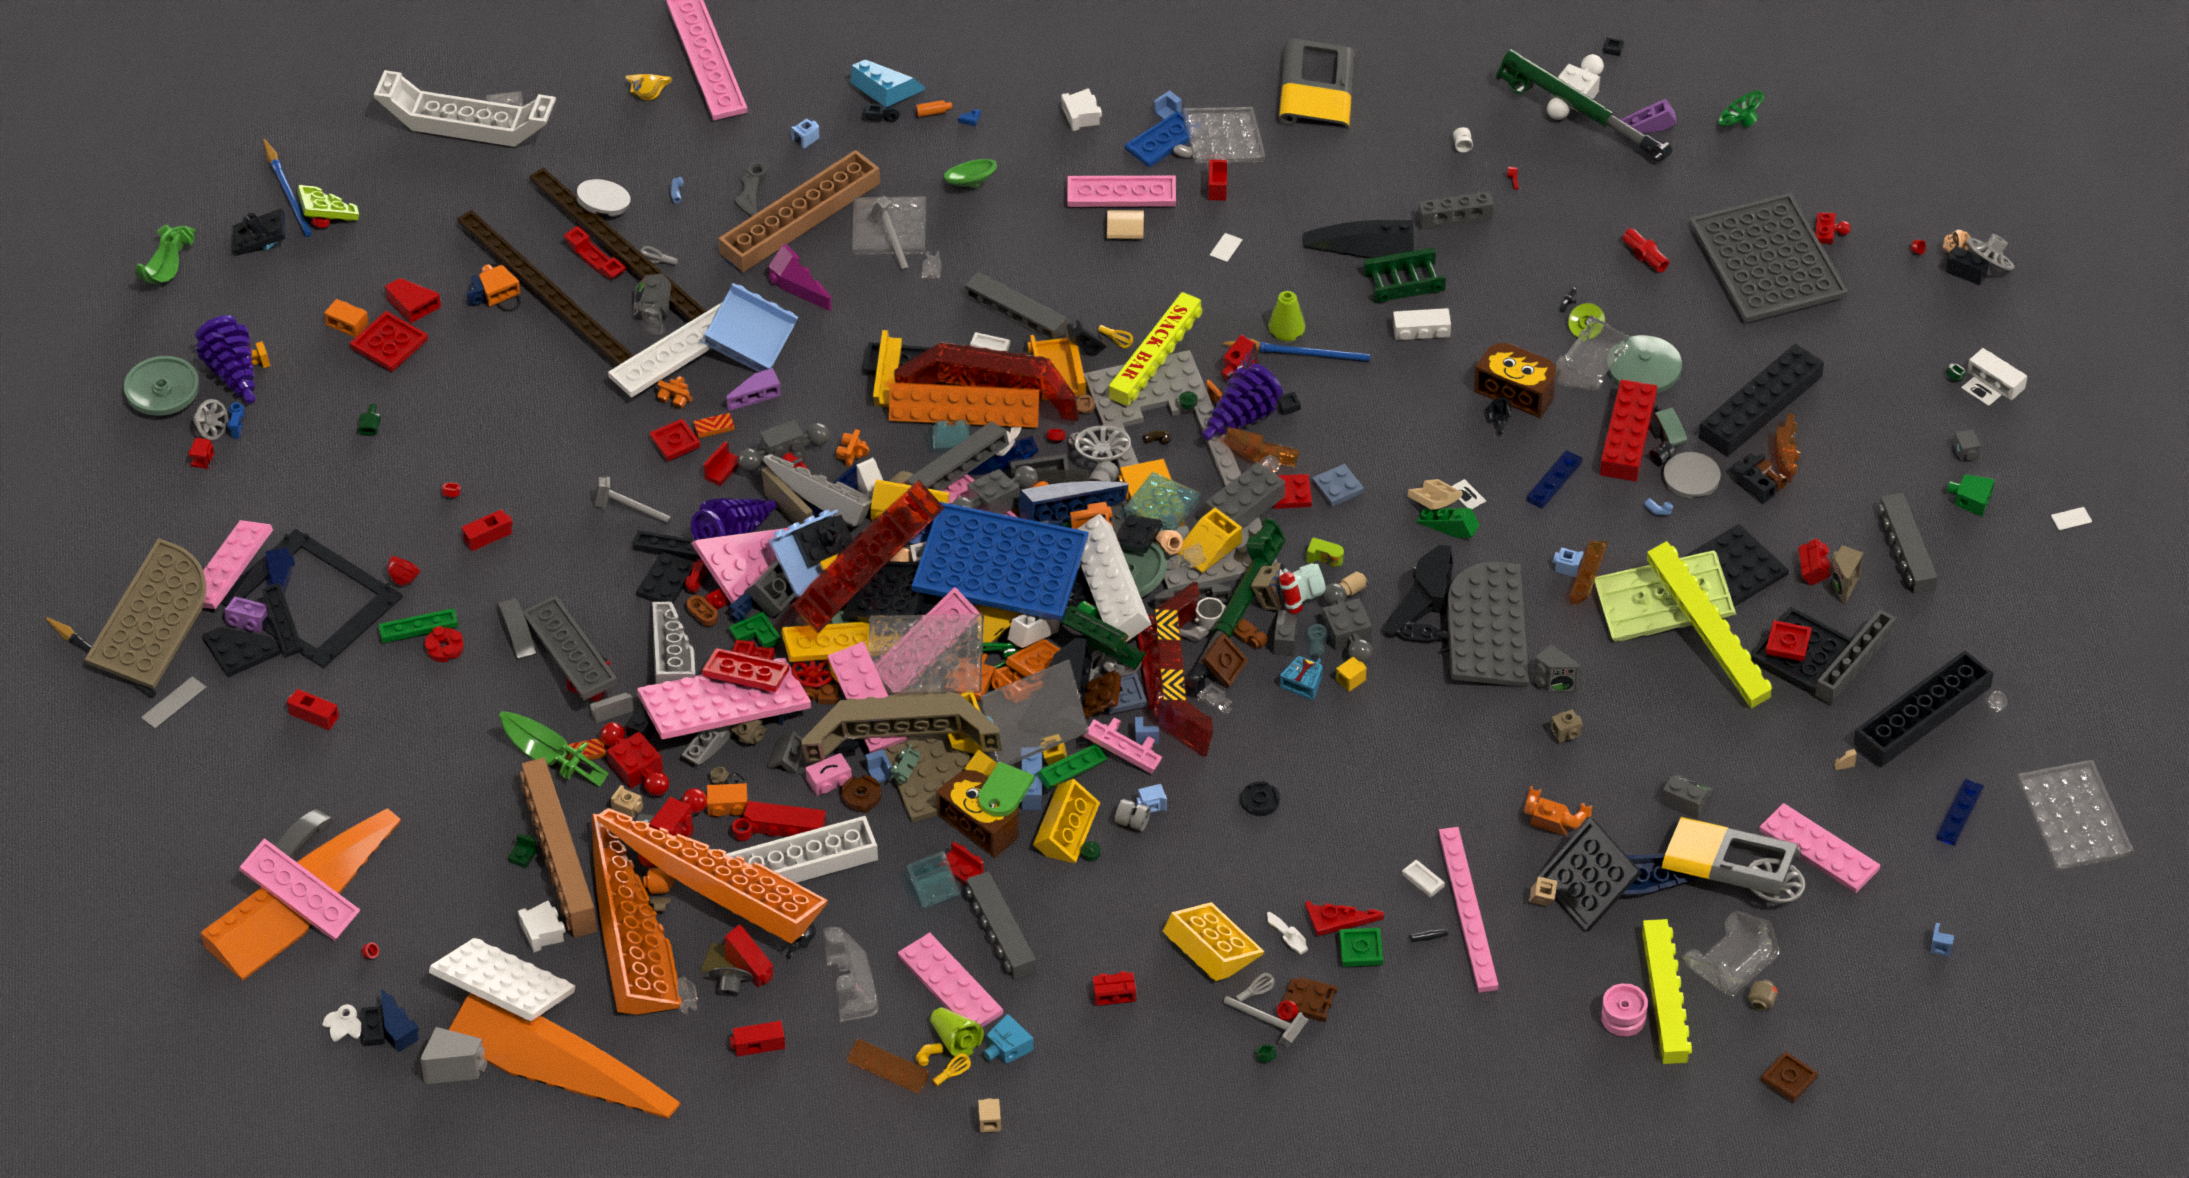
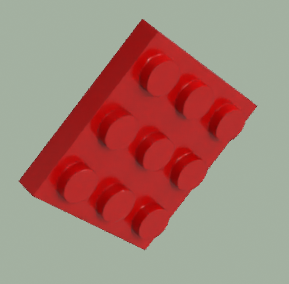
[350,311,428,372]

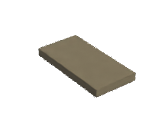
[762,467,813,525]

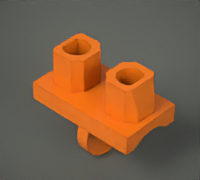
[657,376,693,409]
[836,429,869,467]

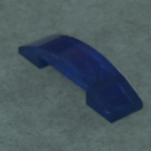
[967,436,1038,475]

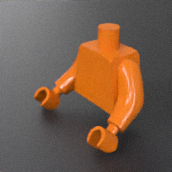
[1524,786,1592,836]

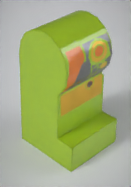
[1306,537,1344,567]

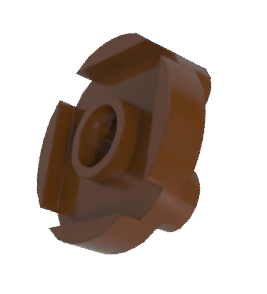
[842,775,881,813]

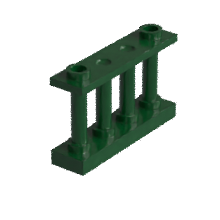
[1363,247,1446,303]
[1060,605,1146,670]

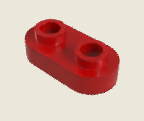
[685,559,707,593]

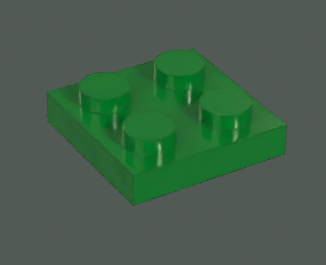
[1340,928,1383,967]

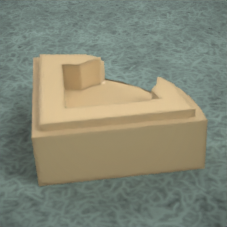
[1834,749,1857,770]

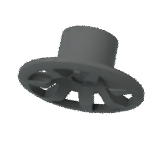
[709,967,753,996]

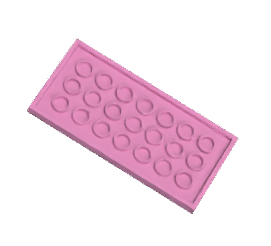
[637,658,811,739]

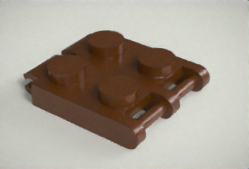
[1083,670,1122,719]
[1283,977,1338,1022]

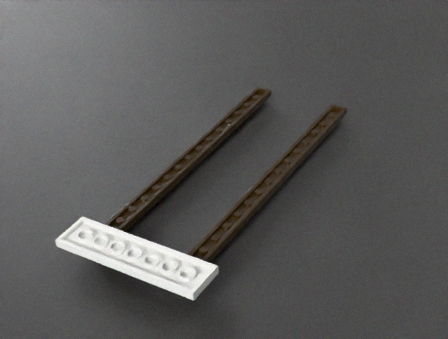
[457,167,723,398]

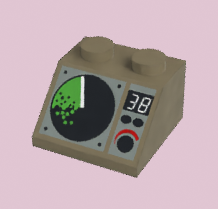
[1830,545,1863,604]

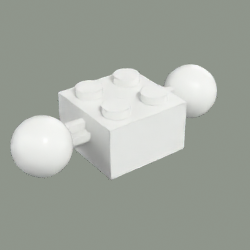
[1547,54,1604,120]

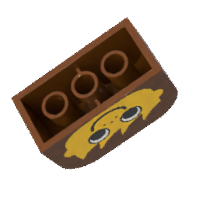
[1474,343,1556,419]
[936,770,1019,858]

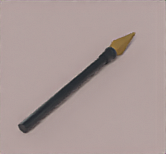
[46,617,156,698]

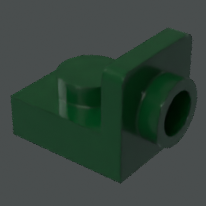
[508,833,537,869]

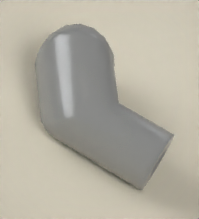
[1173,143,1201,159]

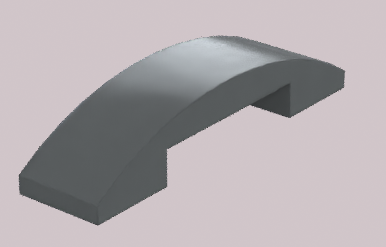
[1155,583,1232,611]
[497,598,536,661]
[275,809,332,860]

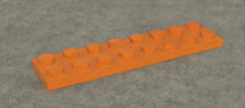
[889,382,1040,428]

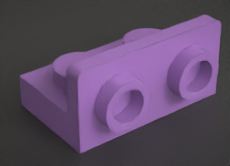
[225,597,269,633]

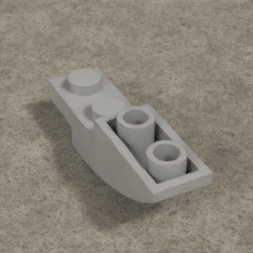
[682,724,734,765]

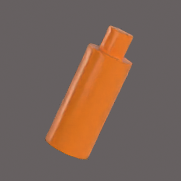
[916,100,952,117]

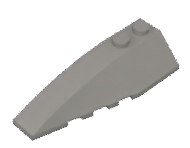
[763,454,872,527]
[652,602,695,684]

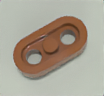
[687,595,718,626]

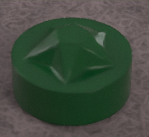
[1946,364,1966,381]
[1179,391,1198,409]
[1081,841,1101,861]
[1255,1044,1277,1062]

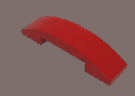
[564,226,626,279]

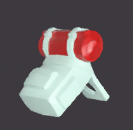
[1279,563,1326,614]

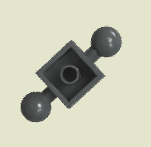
[737,420,830,472]
[952,466,1038,514]
[1322,583,1373,663]

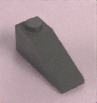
[1274,608,1298,656]

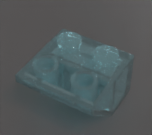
[932,420,971,449]
[907,850,961,908]

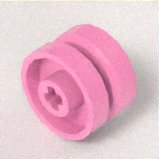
[1601,983,1648,1037]

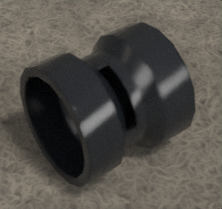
[1649,441,1676,466]

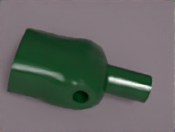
[358,404,381,436]

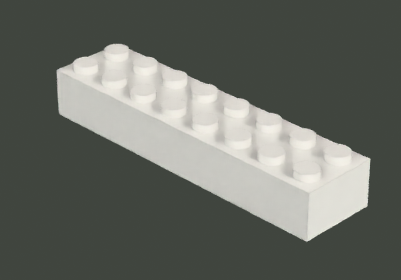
[1077,513,1152,643]
[726,816,878,883]

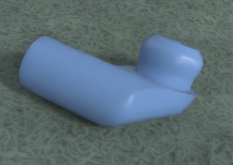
[671,177,684,204]
[1644,499,1673,515]

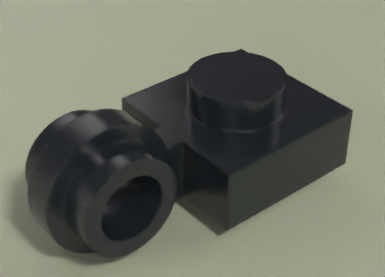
[865,104,900,121]

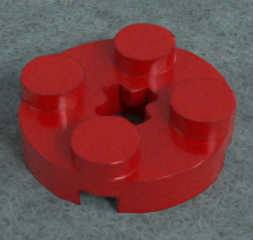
[425,626,464,662]

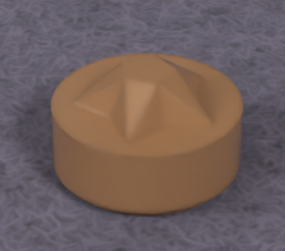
[1076,395,1095,414]

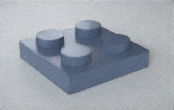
[1312,464,1364,507]

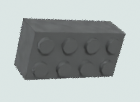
[1205,462,1285,529]
[745,557,795,618]

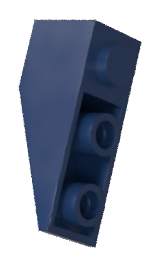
[380,989,419,1052]

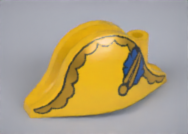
[626,74,672,101]

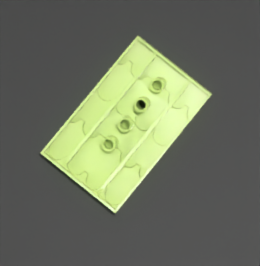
[1594,551,1736,642]

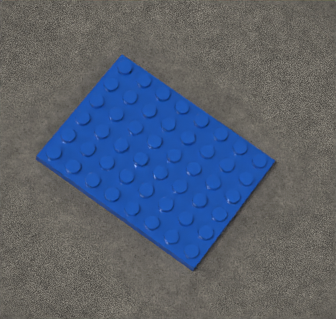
[912,502,1089,621]

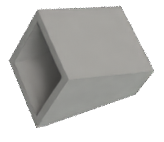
[420,1027,487,1084]

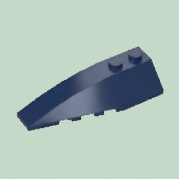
[1018,481,1129,526]
[1623,854,1702,895]

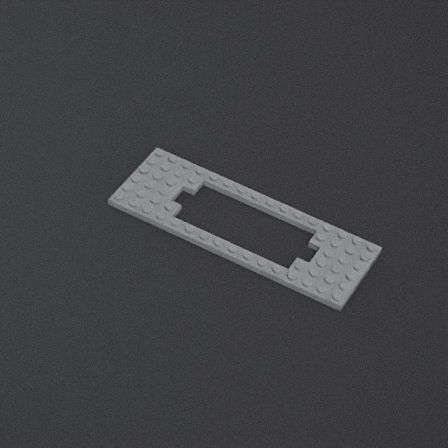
[1084,350,1277,589]

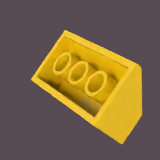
[871,479,950,525]
[1033,779,1100,863]

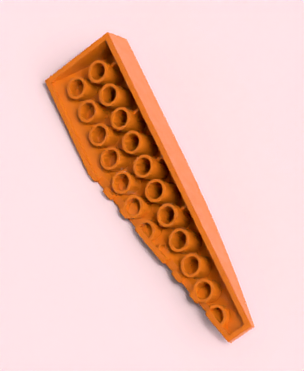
[596,808,828,943]
[592,814,683,1015]

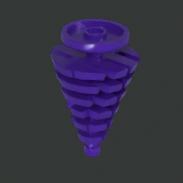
[195,315,256,404]
[1202,364,1283,441]
[691,498,777,541]

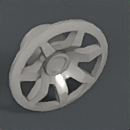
[194,399,228,440]

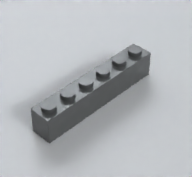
[965,272,1067,340]
[907,421,1009,491]
[1878,493,1938,594]
[1815,609,1896,705]
[965,871,1036,979]

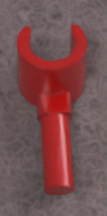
[1507,167,1519,190]

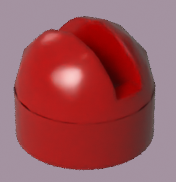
[1910,239,1926,254]
[361,942,379,959]

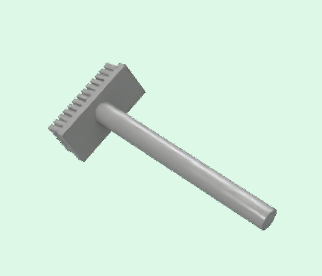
[870,195,909,271]
[595,477,671,523]
[1224,996,1308,1048]

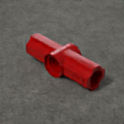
[1622,228,1670,273]

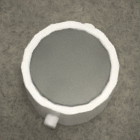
[1194,597,1226,630]

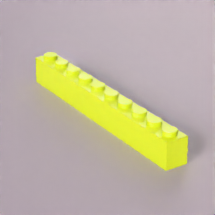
[1647,541,1772,709]

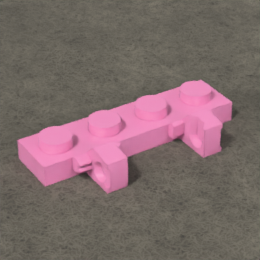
[1084,718,1162,774]

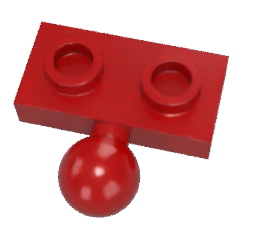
[1815,213,1851,244]

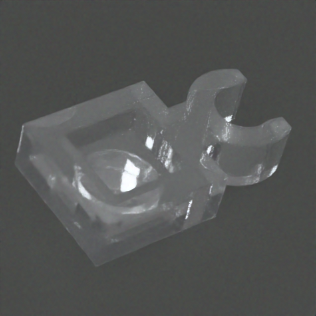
[922,251,942,279]

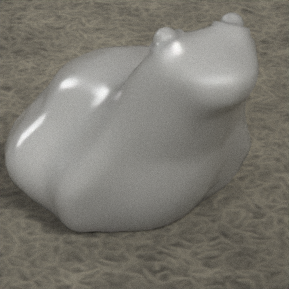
[1179,626,1209,643]

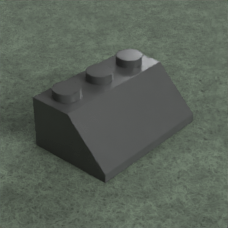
[1008,453,1070,493]

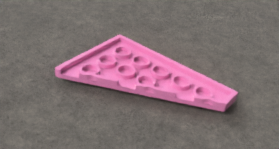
[691,528,789,604]

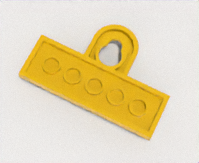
[781,622,900,683]

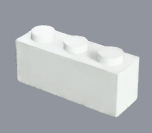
[1393,308,1451,340]
[1967,348,2027,400]
[1008,614,1061,648]

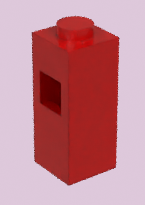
[461,509,513,551]
[287,689,339,730]
[730,1021,785,1057]

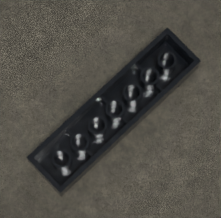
[1699,343,1824,457]
[1853,650,1993,767]

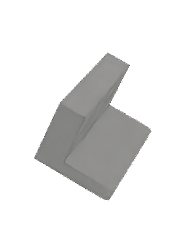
[590,693,634,723]

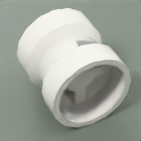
[1453,127,1473,153]

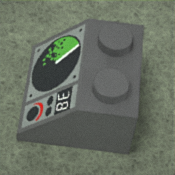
[633,274,671,320]
[1533,644,1580,692]
[1661,775,1714,819]

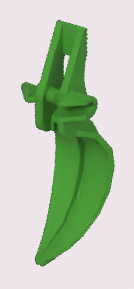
[135,225,196,284]
[499,711,609,787]

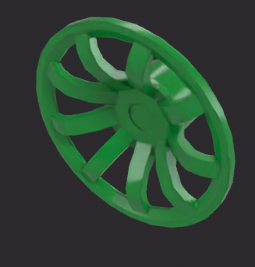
[1718,90,1764,128]

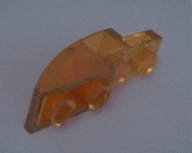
[1775,413,1800,482]
[1224,427,1300,469]

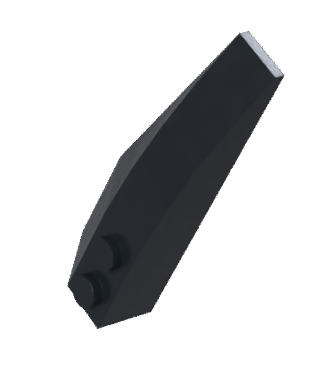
[1304,220,1414,258]

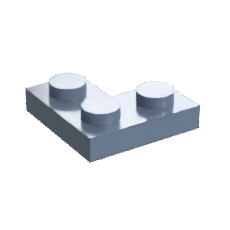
[1106,672,1147,714]

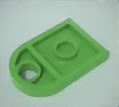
[979,761,1035,817]

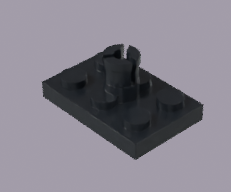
[233,208,286,256]
[792,514,857,568]

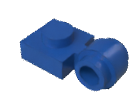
[228,402,245,439]

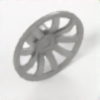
[1966,234,2014,270]
[1075,425,1131,463]
[1749,858,1805,903]

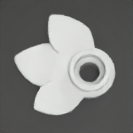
[322,1004,362,1042]

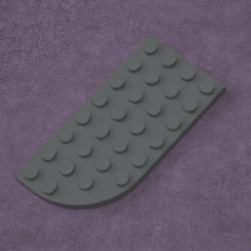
[1447,562,1529,687]

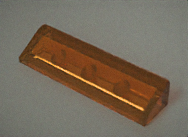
[1570,541,1608,605]
[847,1039,929,1094]

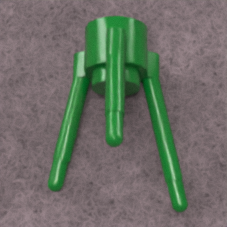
[976,642,1020,669]

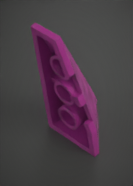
[769,244,832,311]

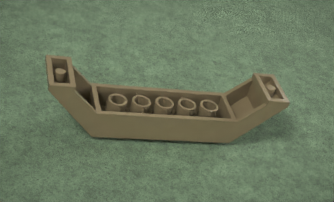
[802,692,1002,763]

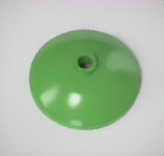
[944,159,997,188]

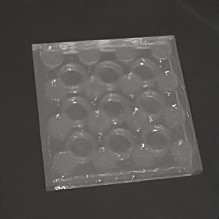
[1183,107,1266,163]
[853,196,926,255]

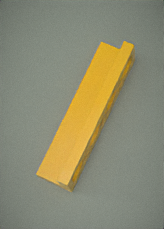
[873,330,902,407]

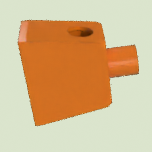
[479,264,521,307]

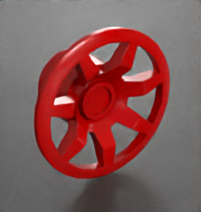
[792,659,833,689]

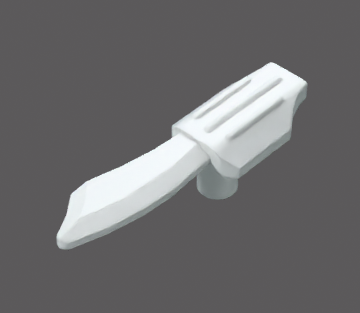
[995,427,1022,456]
[1267,912,1308,955]

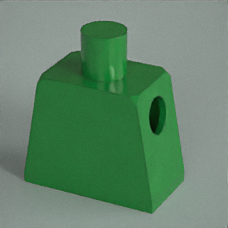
[1947,475,1995,517]

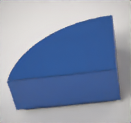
[958,109,981,126]

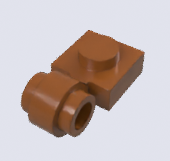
[1232,619,1268,649]
[803,684,838,704]

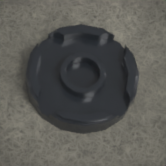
[1241,781,1280,816]

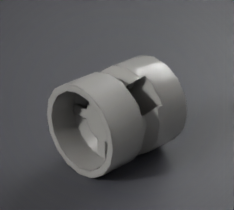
[1087,461,1119,482]
[1115,799,1151,832]

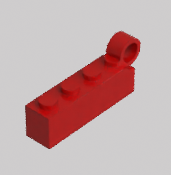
[732,801,826,841]

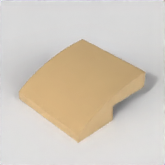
[1107,210,1144,239]
[1407,479,1463,510]

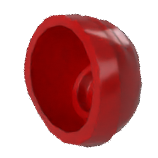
[387,555,421,586]

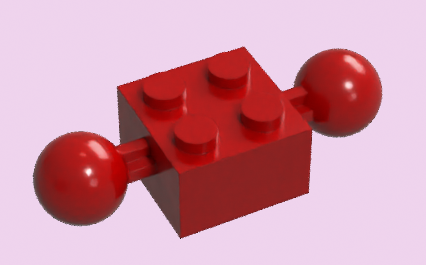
[600,722,669,796]
[638,788,707,868]

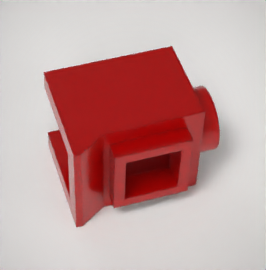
[188,438,214,469]

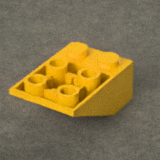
[1177,508,1242,573]

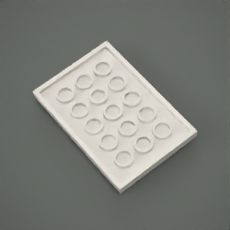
[429,938,575,1021]

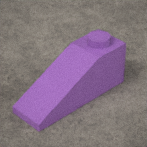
[1620,99,1677,135]
[726,368,781,411]

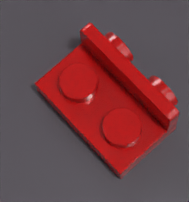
[938,842,984,887]

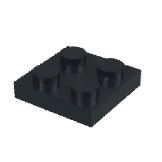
[1116,515,1163,553]

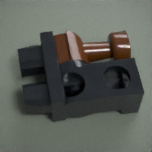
[1732,452,1788,504]

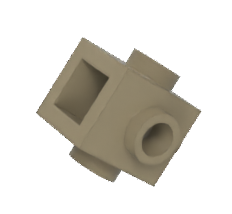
[1551,709,1583,743]
[731,719,767,745]

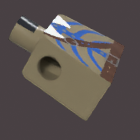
[1251,562,1284,610]

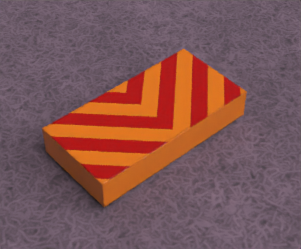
[693,413,735,438]
[566,738,606,762]

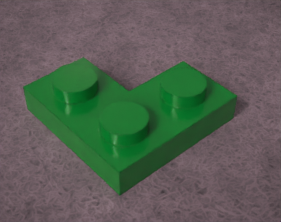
[729,612,781,648]

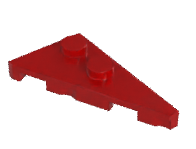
[1305,901,1384,936]

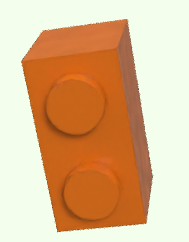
[324,299,369,338]
[707,783,748,816]

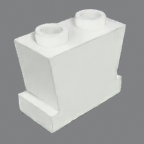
[1062,88,1102,131]
[518,901,566,952]

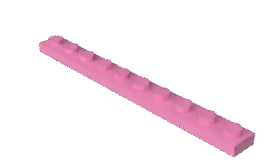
[1439,827,1498,993]

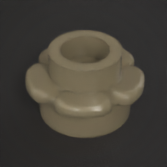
[710,767,729,784]

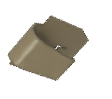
[650,898,671,911]

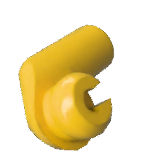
[916,1043,943,1066]

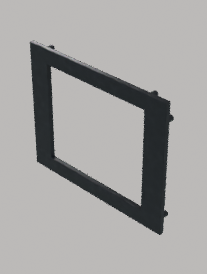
[220,529,403,669]

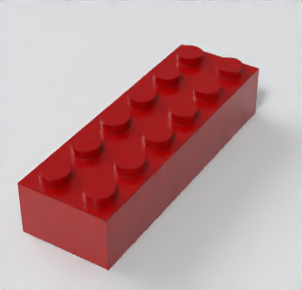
[1600,379,1658,482]

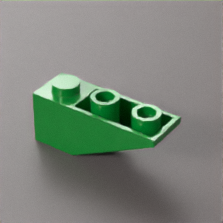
[1416,508,1480,538]

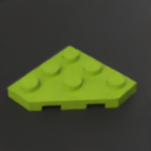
[297,185,359,221]

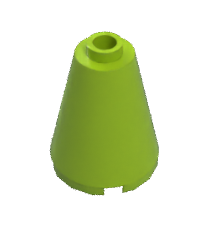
[1268,291,1305,342]
[930,1007,984,1058]

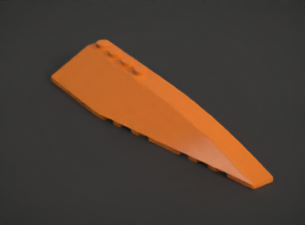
[201,808,401,981]
[449,993,680,1119]

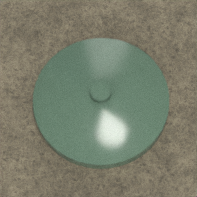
[1607,335,1682,393]
[124,356,199,416]
[1121,543,1167,598]

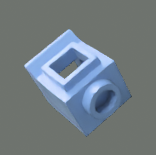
[791,119,820,149]
[1553,548,1584,578]
[1136,784,1167,813]

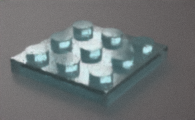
[1124,471,1202,531]

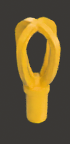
[1098,325,1134,348]
[932,1053,971,1086]

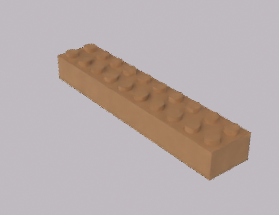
[718,150,880,272]
[520,757,597,938]

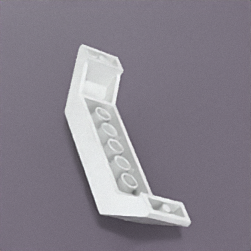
[374,70,556,147]

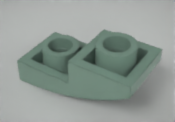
[1655,408,1688,446]

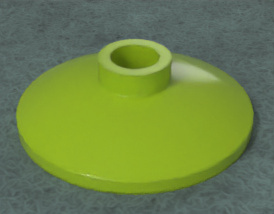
[1568,303,1605,339]

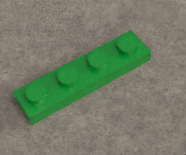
[378,608,458,643]
[1037,744,1107,790]

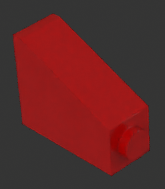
[385,278,441,324]
[725,924,773,988]

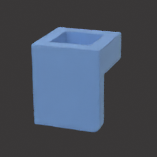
[1154,90,1182,120]
[1135,717,1159,744]
[865,749,892,783]
[1930,923,1954,957]

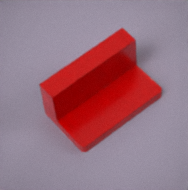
[703,441,739,487]

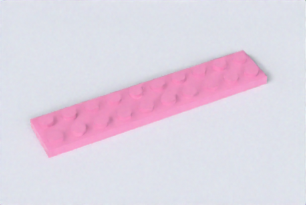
[666,0,748,120]

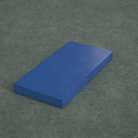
[1125,111,1202,168]

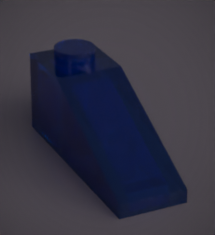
[265,548,295,594]

